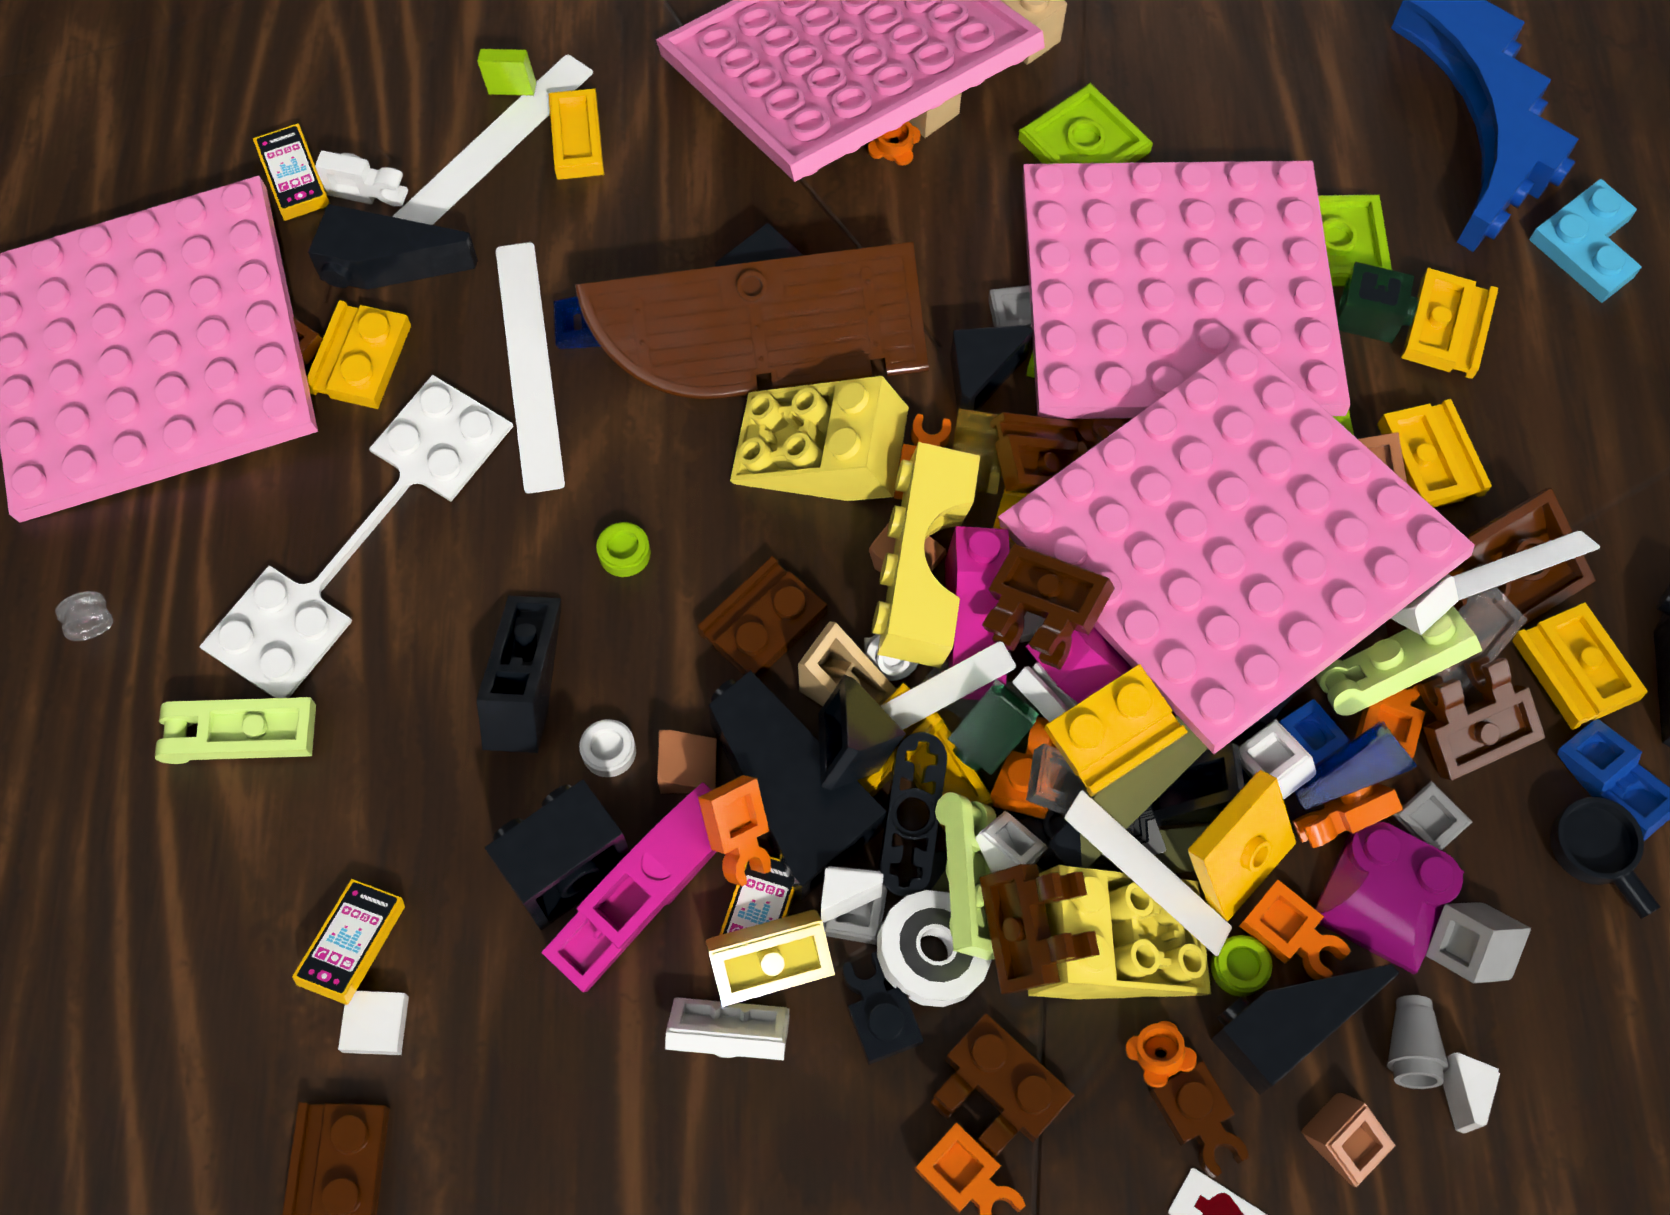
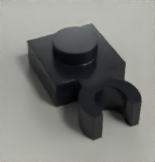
[843,952,924,1065]

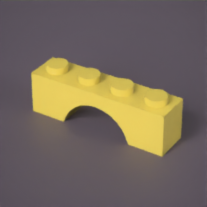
[872,442,980,668]

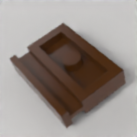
[990,412,1081,493]
[697,556,827,678]
[282,1103,390,1215]

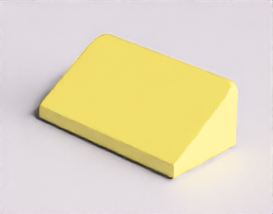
[705,910,835,1006]

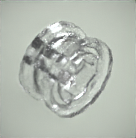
[55,591,113,641]

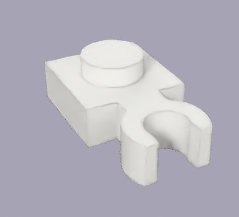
[315,150,408,206]

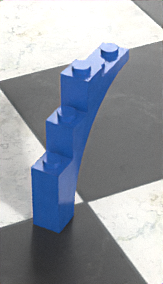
[1391,0,1579,252]

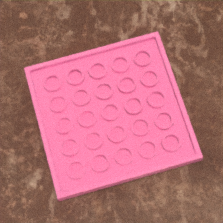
[656,0,1045,182]
[1022,161,1351,419]
[0,176,318,523]
[998,337,1475,754]

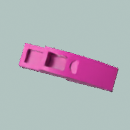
[541,782,716,992]

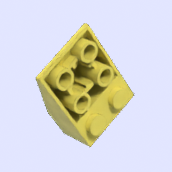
[730,376,909,501]
[1028,865,1211,999]

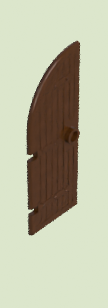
[575,242,929,399]

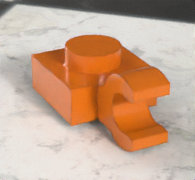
[990,716,1064,819]

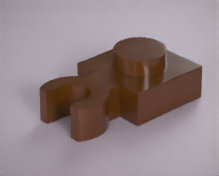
[1149,1061,1249,1179]

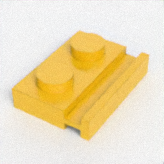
[1401,268,1498,379]
[307,300,411,409]
[1377,399,1492,508]
[1512,602,1648,730]
[1044,664,1188,797]

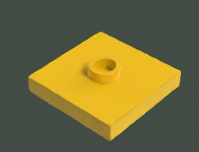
[1188,769,1296,922]

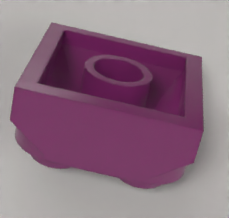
[1314,821,1464,975]

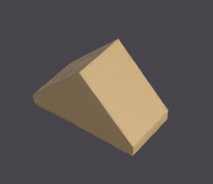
[798,621,897,706]

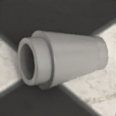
[1387,995,1449,1089]

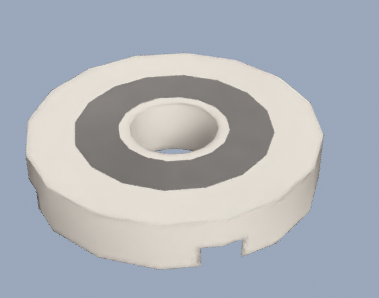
[877,890,992,1007]

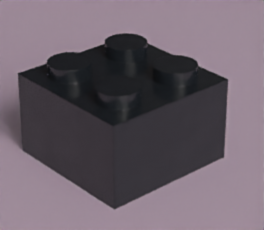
[484,779,630,931]

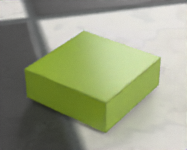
[477,49,537,96]

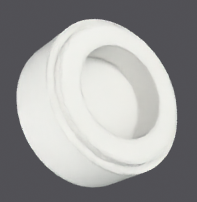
[579,719,636,777]

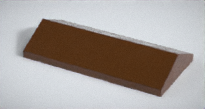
[1385,488,1596,680]

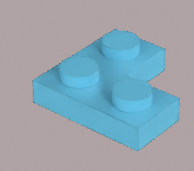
[1529,179,1642,303]

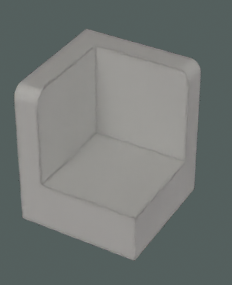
[1426,902,1531,984]

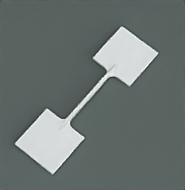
[199,375,513,698]

